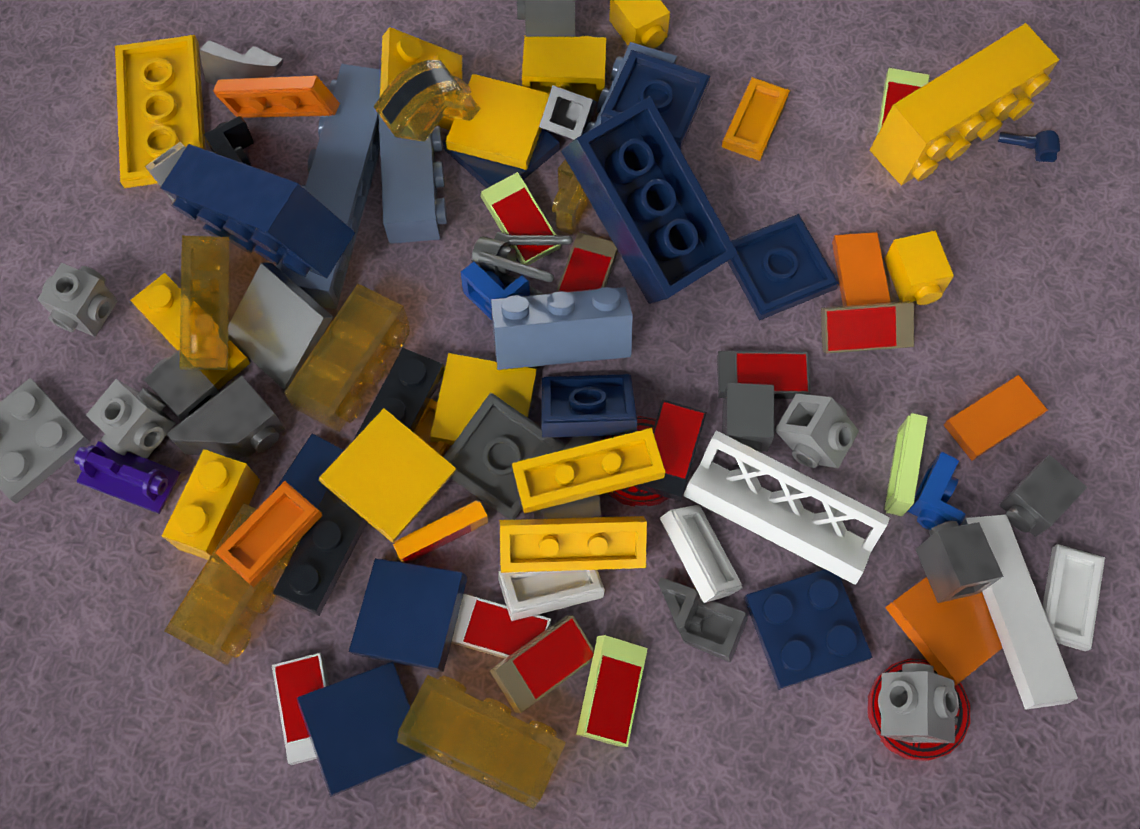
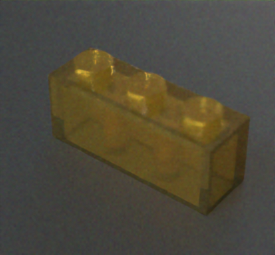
[285,284,410,432]
[164,503,301,665]
[397,675,566,809]

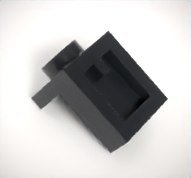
[204,116,254,166]

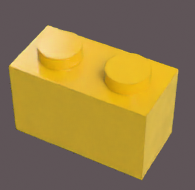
[522,35,606,102]
[162,449,260,565]

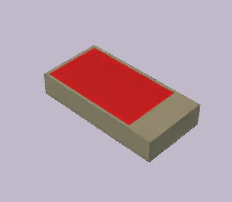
[556,232,618,292]
[821,301,914,354]
[489,615,594,713]

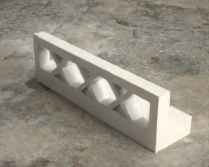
[683,430,890,585]

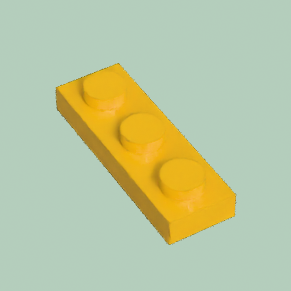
[130,273,250,390]
[512,428,665,514]
[499,516,647,573]

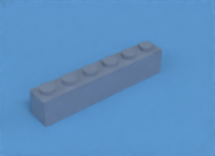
[276,64,385,309]

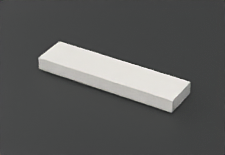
[959,514,1078,710]

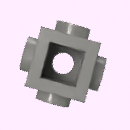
[37,263,118,337]
[86,379,176,459]
[775,393,859,468]
[878,663,959,743]

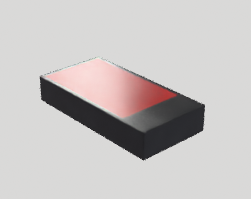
[636,399,707,502]

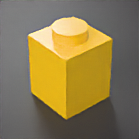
[609,0,670,49]
[884,230,954,305]

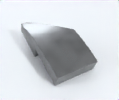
[199,40,283,85]
[658,577,748,663]

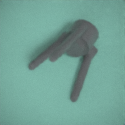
[471,232,573,296]

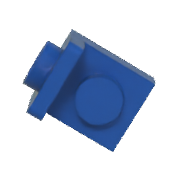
[461,261,530,320]
[907,452,966,530]

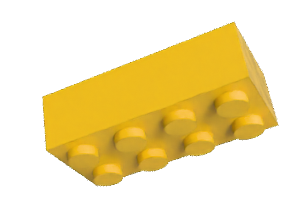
[870,23,1060,186]

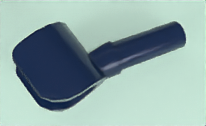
[998,130,1060,162]

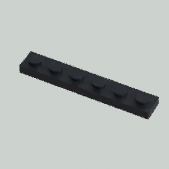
[273,347,445,616]

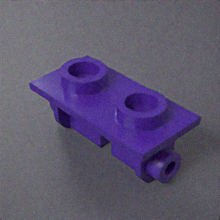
[74,441,181,514]

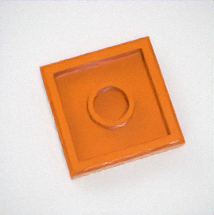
[885,577,1002,686]

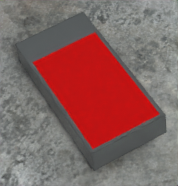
[717,351,811,399]

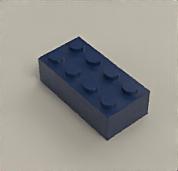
[561,96,738,304]
[160,144,355,278]

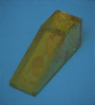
[179,235,231,370]

